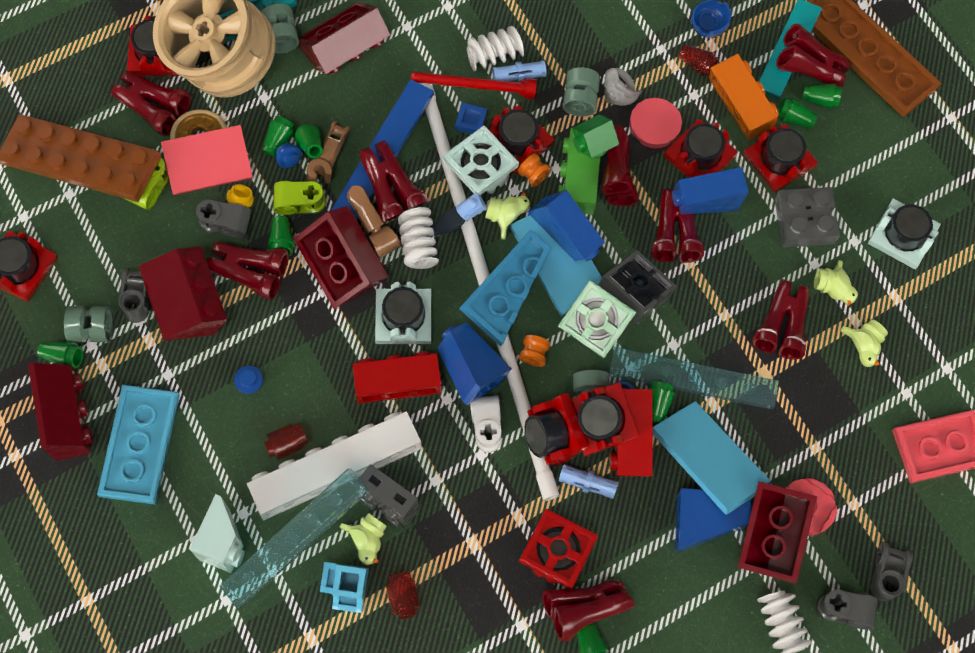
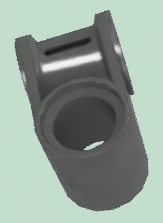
[196,200,251,239]
[119,268,150,323]
[870,542,913,602]
[816,590,877,630]

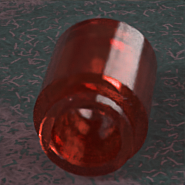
[263,423,308,460]
[386,573,421,619]

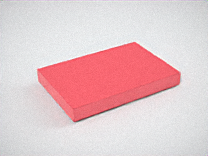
[161,125,253,195]
[892,410,975,483]

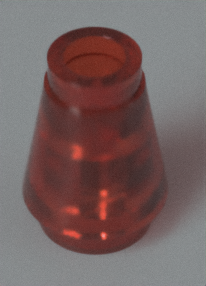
[678,44,719,77]

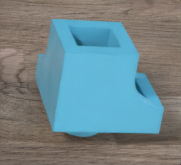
[320,562,369,613]

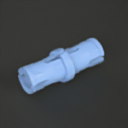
[492,60,546,82]
[559,464,619,499]

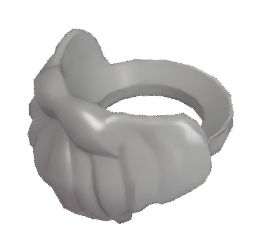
[604,68,642,106]

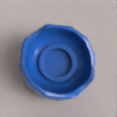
[691,0,732,38]

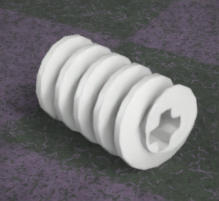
[467,26,524,71]
[398,207,439,269]
[757,591,812,653]

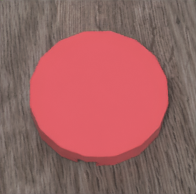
[629,98,682,149]
[786,478,837,536]

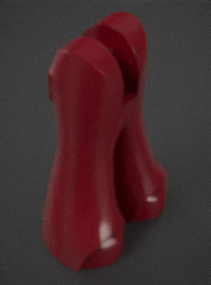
[776,24,851,87]
[110,71,191,136]
[602,125,638,206]
[359,140,429,223]
[651,189,704,263]
[206,242,289,300]
[752,279,810,360]
[542,579,635,642]

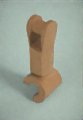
[306,121,350,190]
[347,185,401,259]

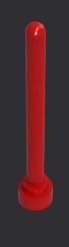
[410,72,537,100]

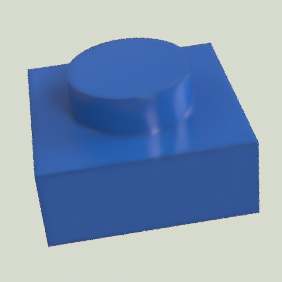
[455,102,488,134]

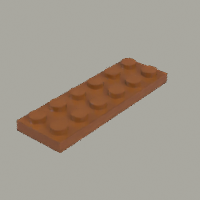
[807,0,942,118]
[0,114,161,202]

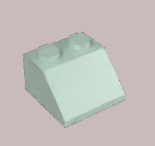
[190,494,245,573]

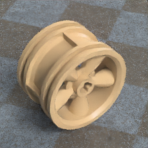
[153,0,275,97]

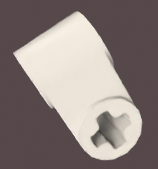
[470,395,501,453]

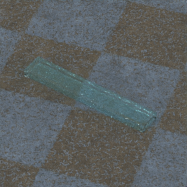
[609,347,778,410]
[220,468,369,609]

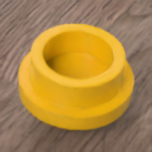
[226,184,254,208]

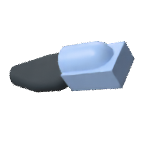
[431,193,487,236]

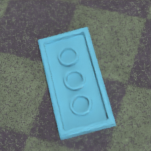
[510,215,602,318]
[97,385,180,505]
[652,401,771,515]

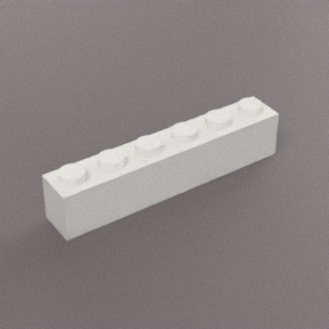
[247,411,421,521]

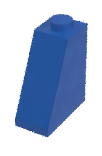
[672,167,749,214]
[527,190,605,261]
[437,322,512,406]
[675,488,753,551]

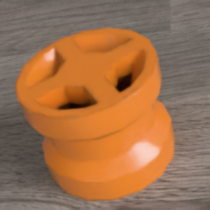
[518,153,551,187]
[519,335,551,367]

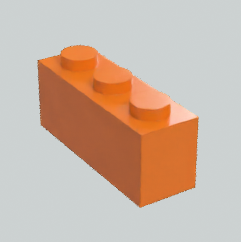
[709,54,779,141]

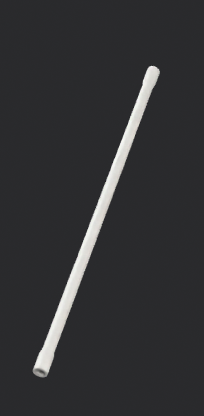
[419,83,560,501]

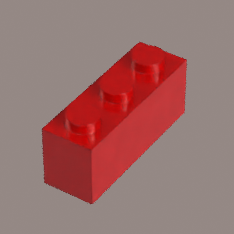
[353,351,441,404]
[609,389,652,477]

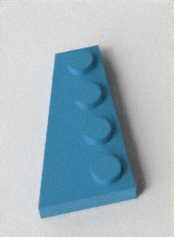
[459,230,550,346]

